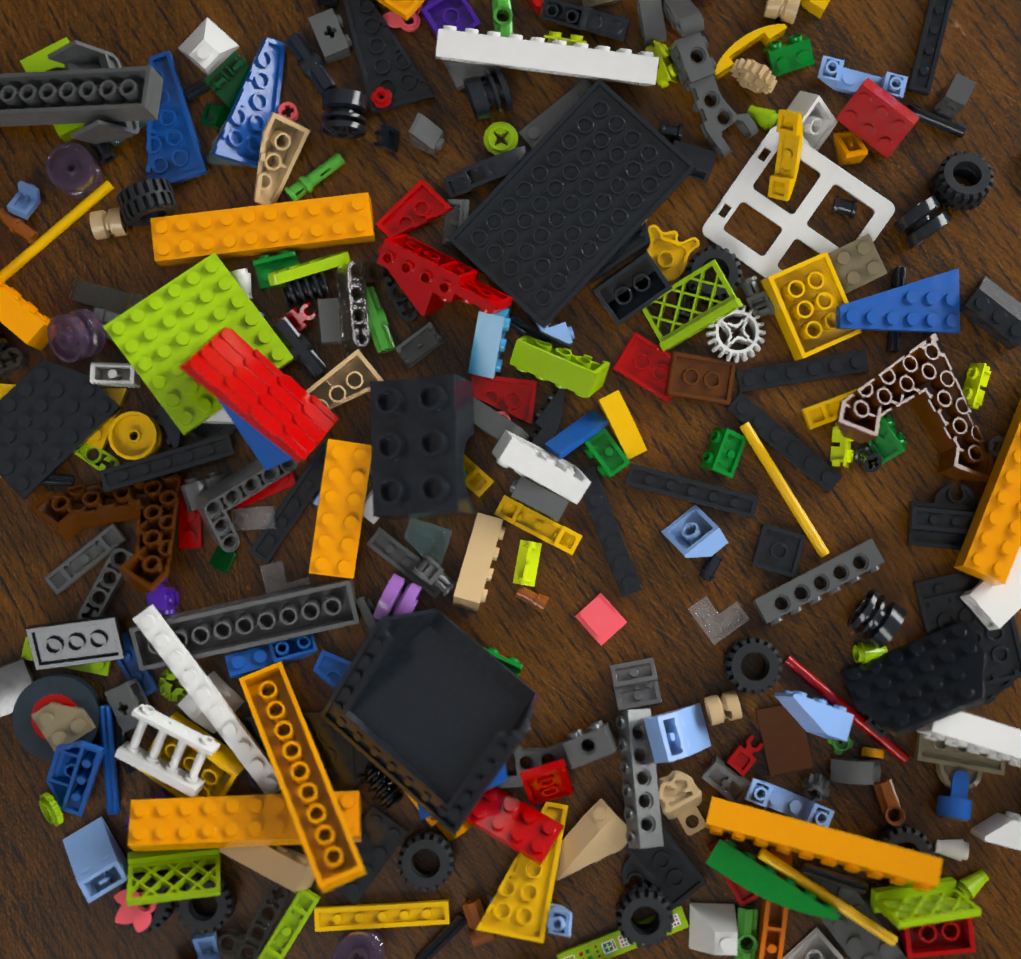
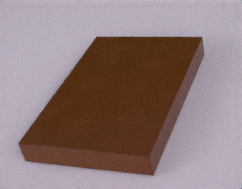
[665,351,736,405]
[755,704,814,776]

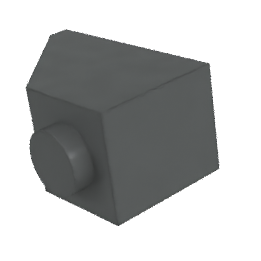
[408,113,446,156]

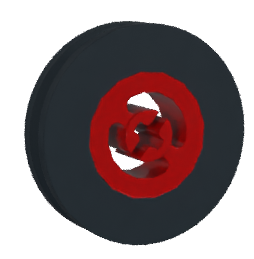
[12,673,102,760]

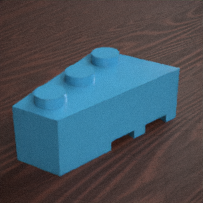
[468,304,512,379]

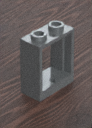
[509,476,569,522]

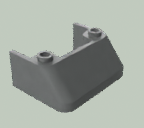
[48,40,140,144]

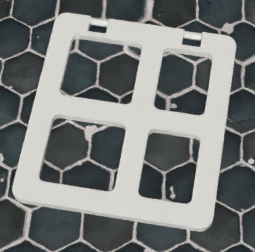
[702,126,895,278]

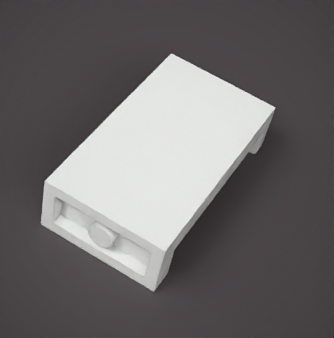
[960,545,1021,631]

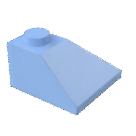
[661,504,728,558]

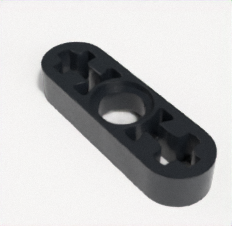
[380,266,419,323]

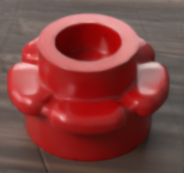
[371,87,392,108]

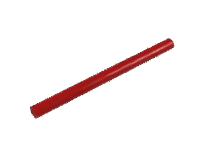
[783,654,910,764]

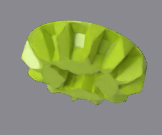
[484,122,518,155]
[158,668,188,702]
[39,792,63,826]

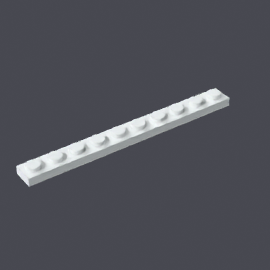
[133,604,281,794]

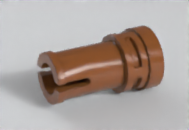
[515,585,549,613]

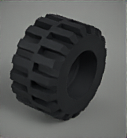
[932,151,994,212]
[117,178,179,226]
[684,245,742,305]
[723,637,783,695]
[873,824,934,885]
[397,830,455,892]
[114,872,176,933]
[175,874,237,934]
[615,883,674,948]

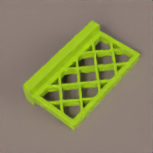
[642,259,743,351]
[126,848,222,907]
[870,877,981,929]

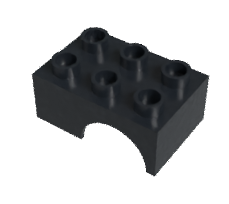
[370,374,477,520]

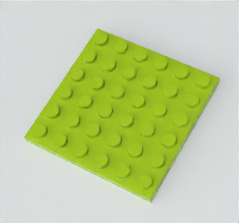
[103,252,294,435]

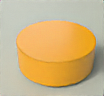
[861,747,884,759]

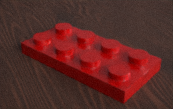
[466,787,564,866]

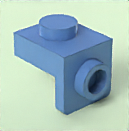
[7,180,41,220]
[192,930,222,959]

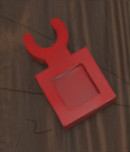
[277,302,318,332]
[725,735,763,777]

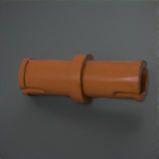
[0,207,39,244]

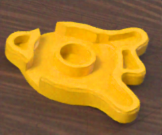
[646,224,700,282]

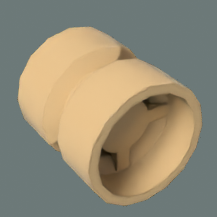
[763,0,800,24]
[89,207,128,240]
[704,690,742,726]

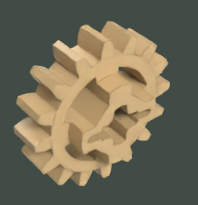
[730,58,777,94]

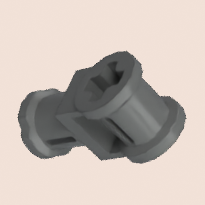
[739,276,775,322]
[411,553,457,597]

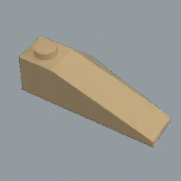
[253,112,310,205]
[556,799,628,881]

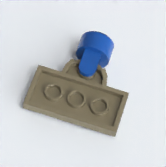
[914,732,1006,822]

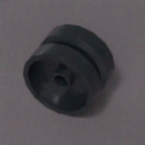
[893,195,952,249]

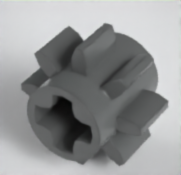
[802,773,830,802]

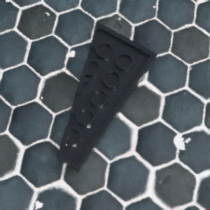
[343,0,434,114]

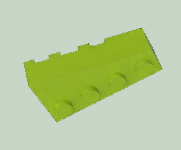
[510,335,610,398]

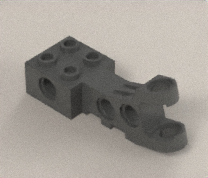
[668,32,759,159]
[497,720,618,788]

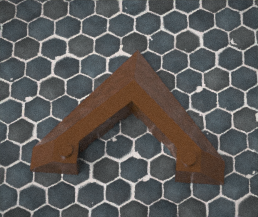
[836,333,994,482]
[29,471,183,594]

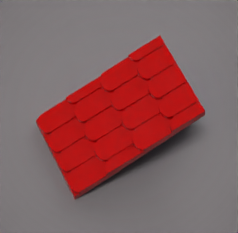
[178,327,339,471]

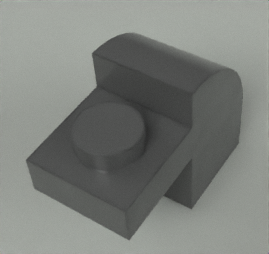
[831,757,881,785]

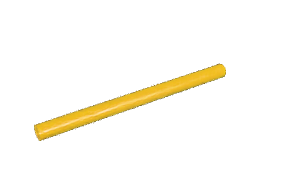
[0,180,114,281]
[739,421,830,558]
[757,848,898,947]

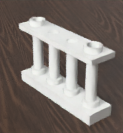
[114,703,221,797]

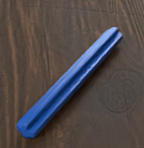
[99,704,120,815]

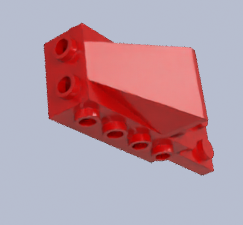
[377,233,513,316]

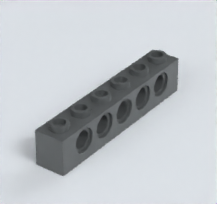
[752,538,885,626]
[616,709,664,849]

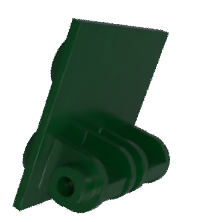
[204,51,250,110]

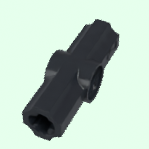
[285,32,337,96]
[271,317,327,379]

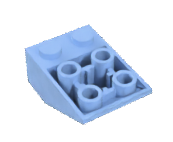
[774,690,854,741]
[644,703,711,763]
[63,816,135,903]

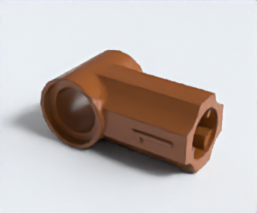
[872,779,905,826]
[462,898,496,947]

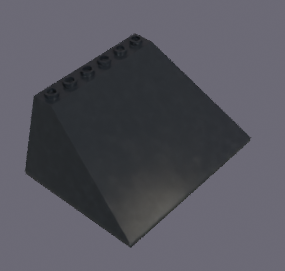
[320,608,539,835]

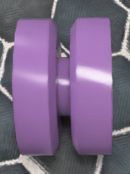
[373,574,423,619]

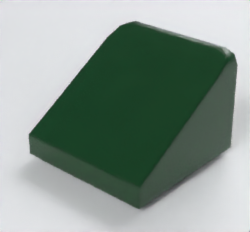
[200,103,230,131]
[209,546,238,574]

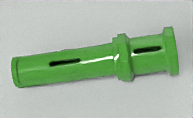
[284,153,345,201]

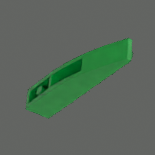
[705,838,840,920]

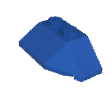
[46,741,105,817]

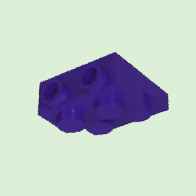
[421,0,481,37]
[147,577,179,615]

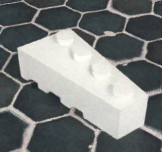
[492,430,591,504]

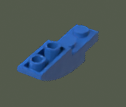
[225,634,318,679]

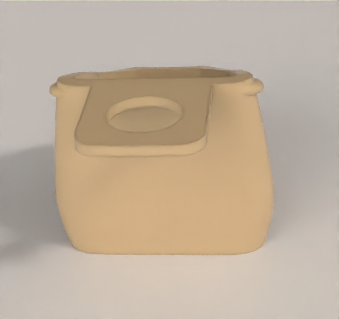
[658,770,706,836]

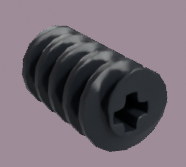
[282,271,331,308]
[357,764,404,813]

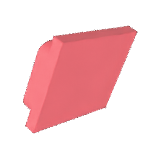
[575,593,627,646]

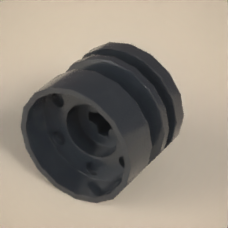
[463,66,513,122]
[320,88,368,139]
[847,589,906,648]

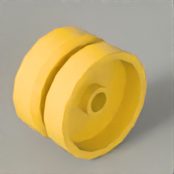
[108,411,164,461]

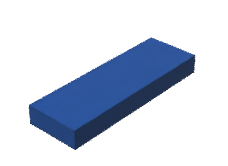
[545,410,609,460]
[116,632,159,697]

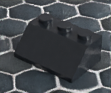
[592,250,672,326]
[960,276,1021,350]

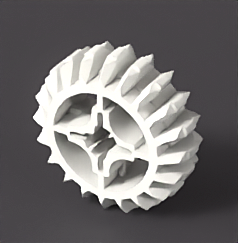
[706,305,766,363]

